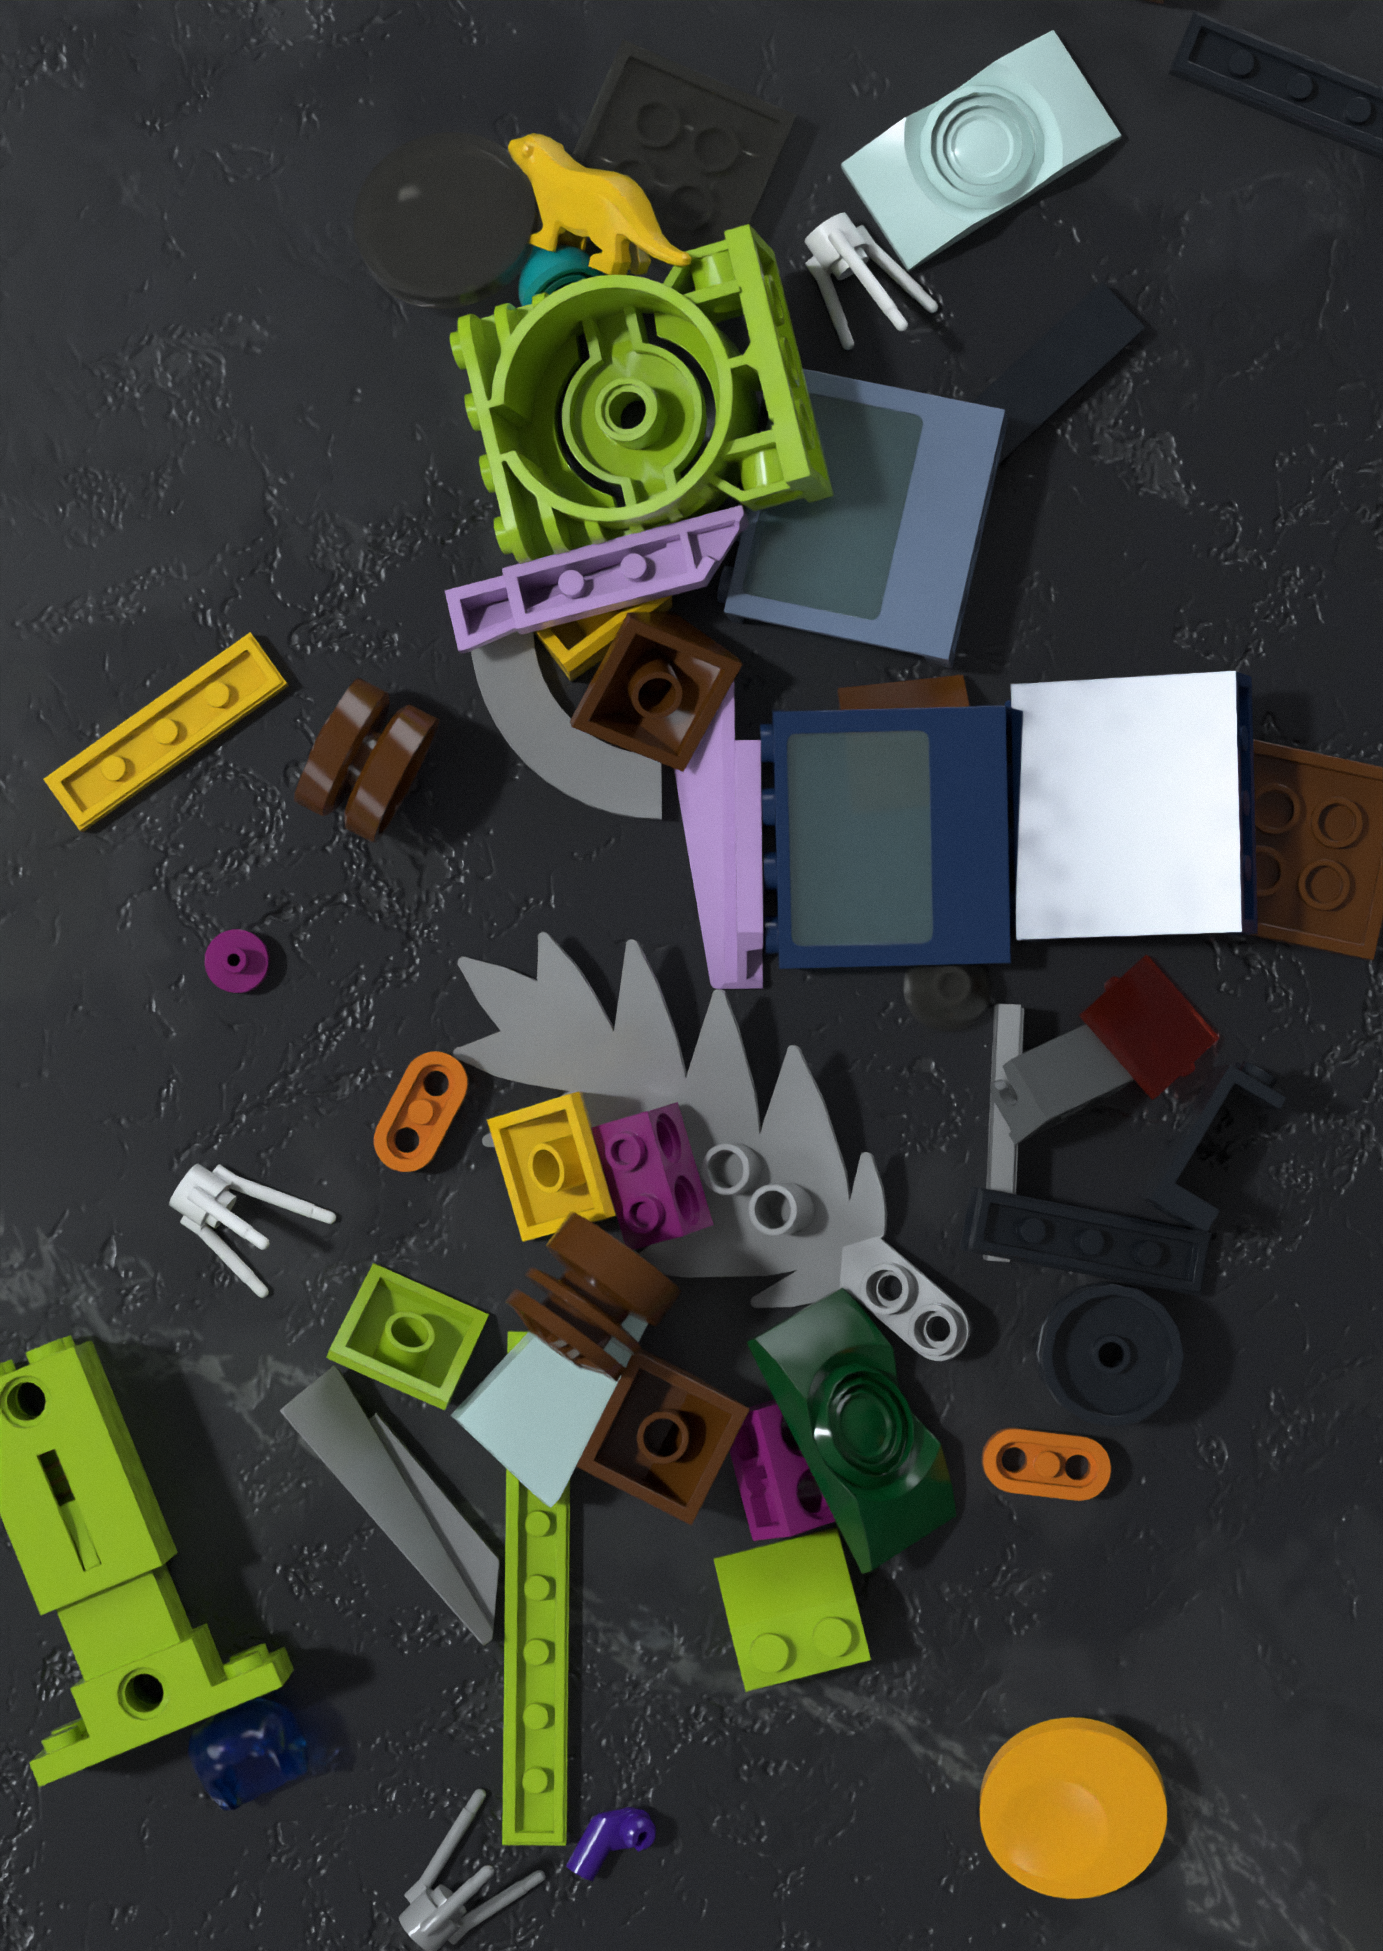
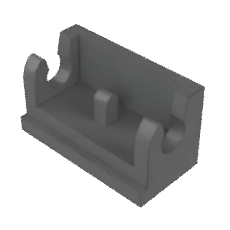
[990,1017,1137,1145]

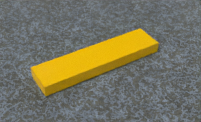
[43,632,289,832]

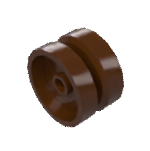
[294,678,439,843]

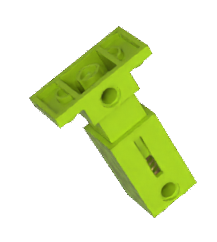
[0,1335,294,1787]

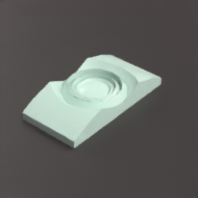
[841,30,1121,272]

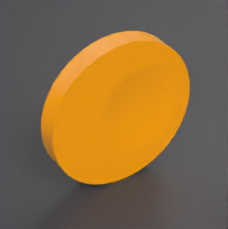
[980,1717,1167,1899]

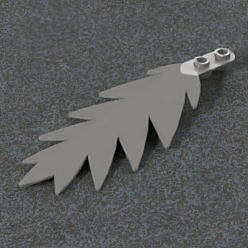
[453,932,971,1361]

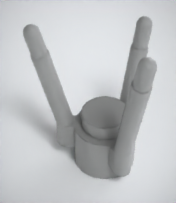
[398,1788,546,1951]

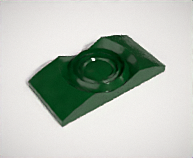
[747,1288,957,1574]

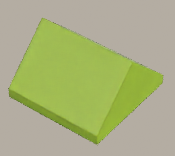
[326,1263,489,1410]

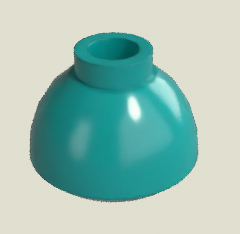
[518,244,604,306]

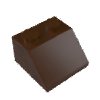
[576,1349,750,1525]

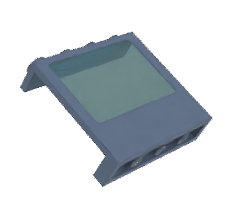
[717,369,1008,668]

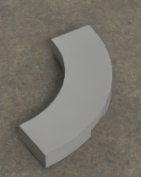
[471,631,662,820]

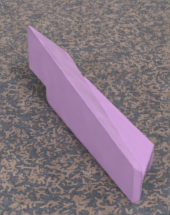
[445,505,749,654]
[674,681,763,989]

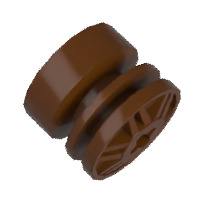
[505,1212,682,1382]

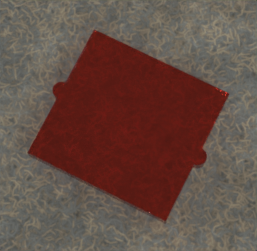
[1079,954,1219,1100]

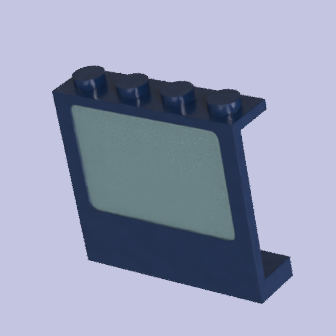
[760,705,1011,969]

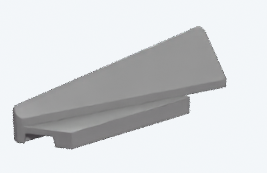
[280,1365,500,1646]

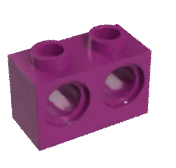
[591,1102,714,1250]
[729,1399,836,1541]

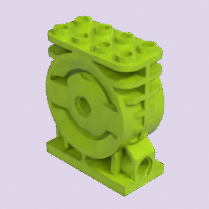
[450,224,834,564]

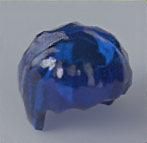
[188,1697,309,1811]

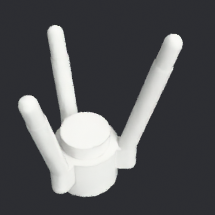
[804,212,938,350]
[169,1163,336,1298]

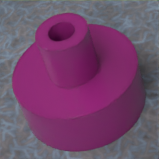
[204,929,271,994]

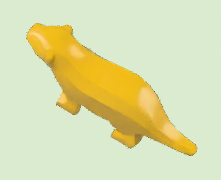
[508,133,692,275]

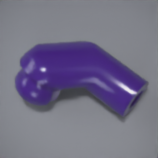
[566,1807,656,1881]

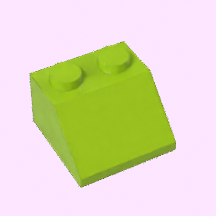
[713,1527,871,1692]

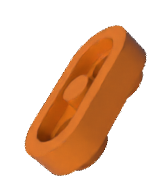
[374,1051,468,1172]
[982,1427,1111,1501]

